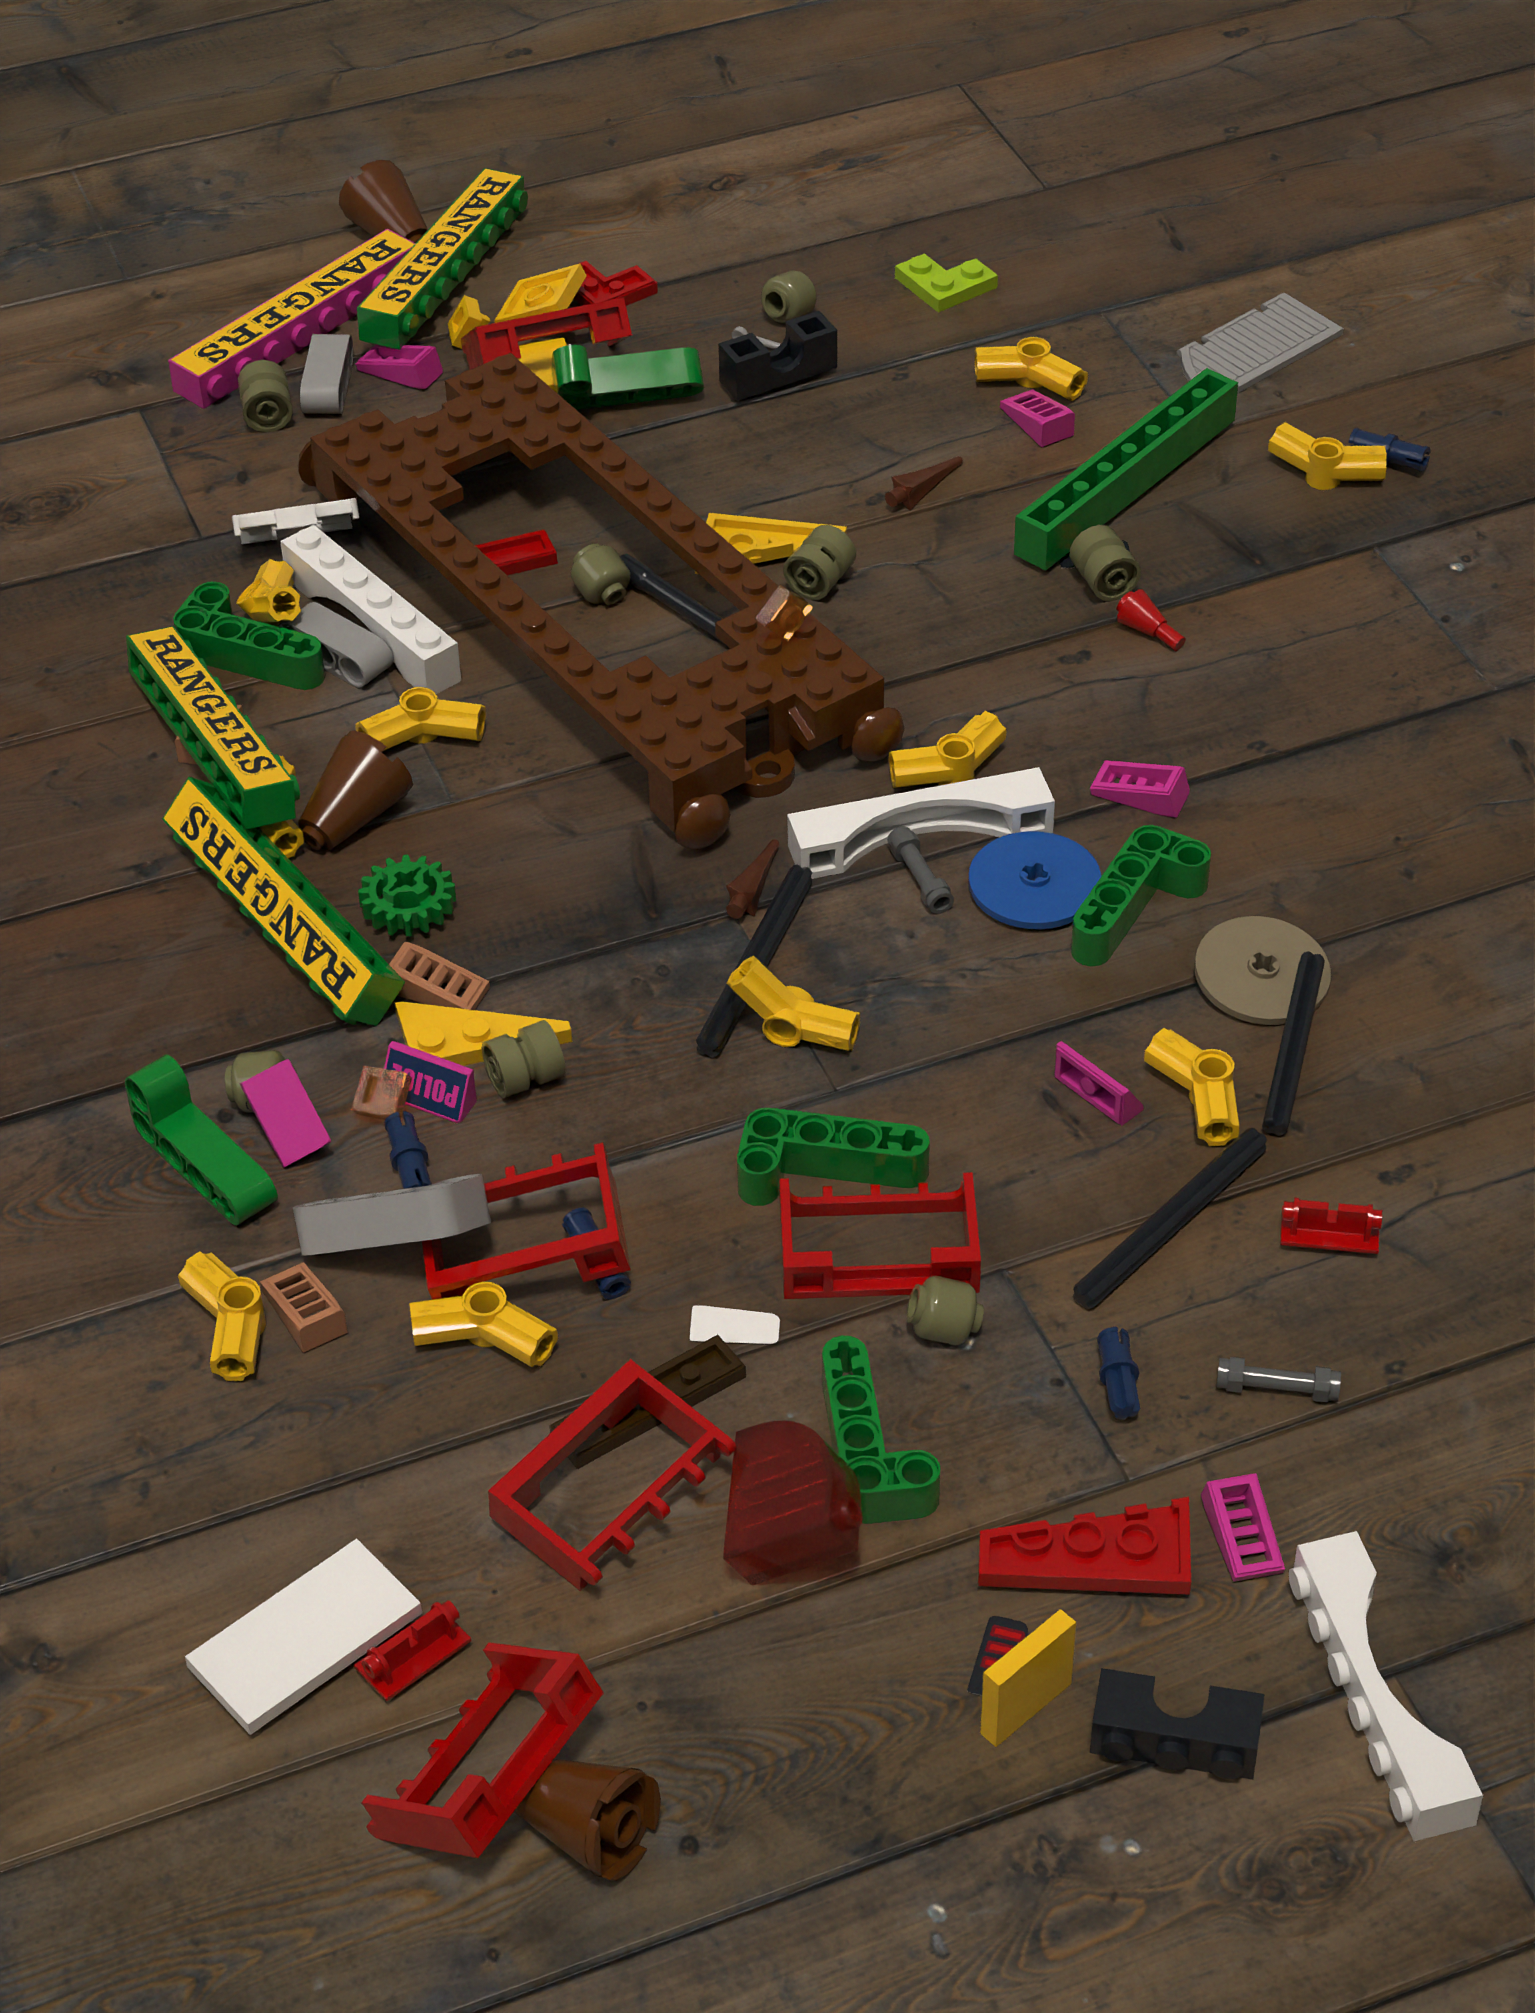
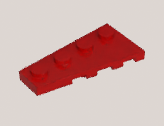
[978,1497,1191,1595]

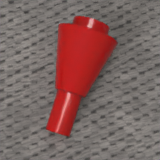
[1116,589,1186,651]

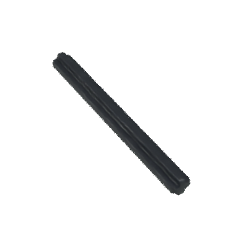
[696,864,812,1058]
[1073,1128,1267,1309]

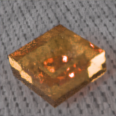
[755,584,813,641]
[351,1065,412,1120]

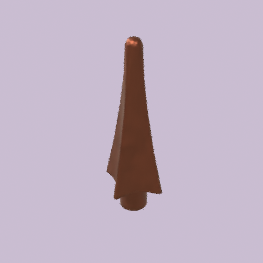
[885,456,963,510]
[726,839,779,919]

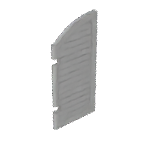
[1177,293,1344,393]

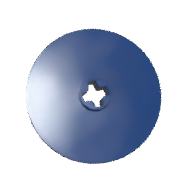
[968,831,1101,929]

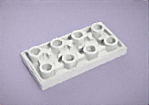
[185,1539,422,1735]

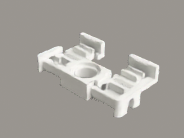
[232,498,359,544]

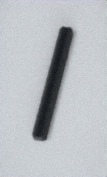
[1262,951,1325,1136]

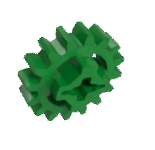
[358,855,456,936]

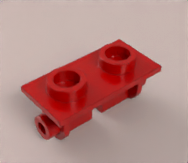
[1280,1197,1382,1254]
[354,1600,472,1701]

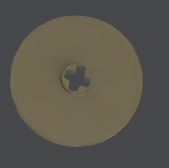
[1194,916,1331,1025]

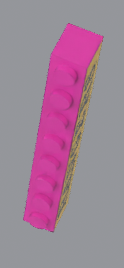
[168,229,415,409]

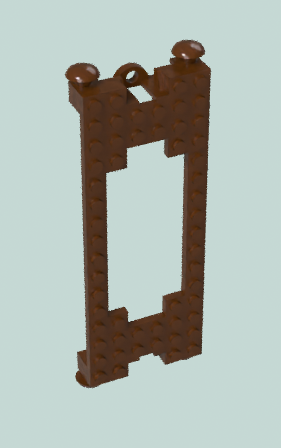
[298,353,905,850]

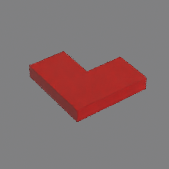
[573,261,658,306]

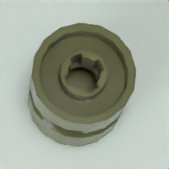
[238,360,293,432]
[783,525,856,600]
[1069,525,1141,601]
[481,1020,566,1098]

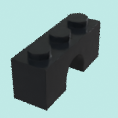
[718,311,837,401]
[1090,1668,1265,1780]

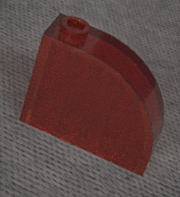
[723,1421,863,1586]

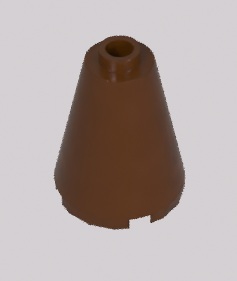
[339,160,428,243]
[298,730,413,850]
[514,1759,661,1880]

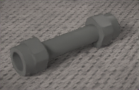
[887,826,954,914]
[1217,1356,1341,1403]

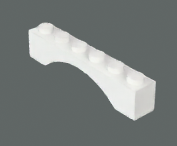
[280,525,461,694]
[787,767,1055,879]
[1289,1531,1483,1841]

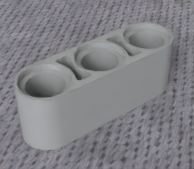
[300,334,353,414]
[279,602,394,688]

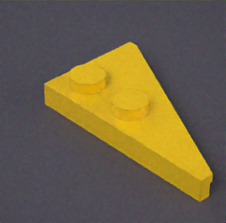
[695,513,847,574]
[395,1001,572,1066]

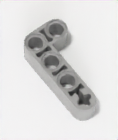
[293,1174,491,1256]

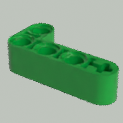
[551,345,704,410]
[173,581,325,690]
[1071,825,1211,967]
[125,1054,278,1226]
[737,1108,930,1206]
[822,1335,940,1524]

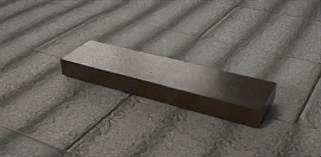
[549,1335,746,1469]

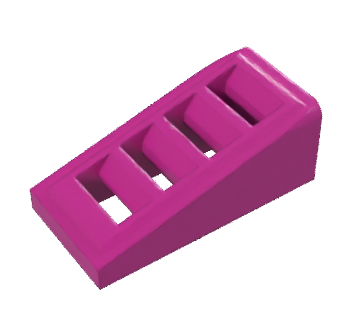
[356,344,443,389]
[1000,389,1075,447]
[1090,760,1190,818]
[1201,1473,1285,1582]

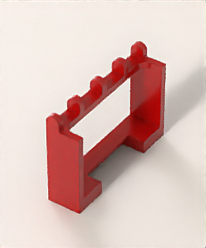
[461,297,632,370]
[422,1142,631,1300]
[779,1172,981,1299]
[488,1359,737,1591]
[361,1642,604,1858]

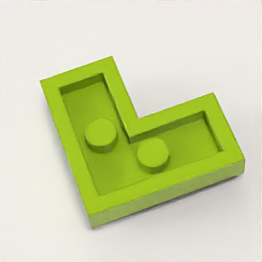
[895,253,998,313]

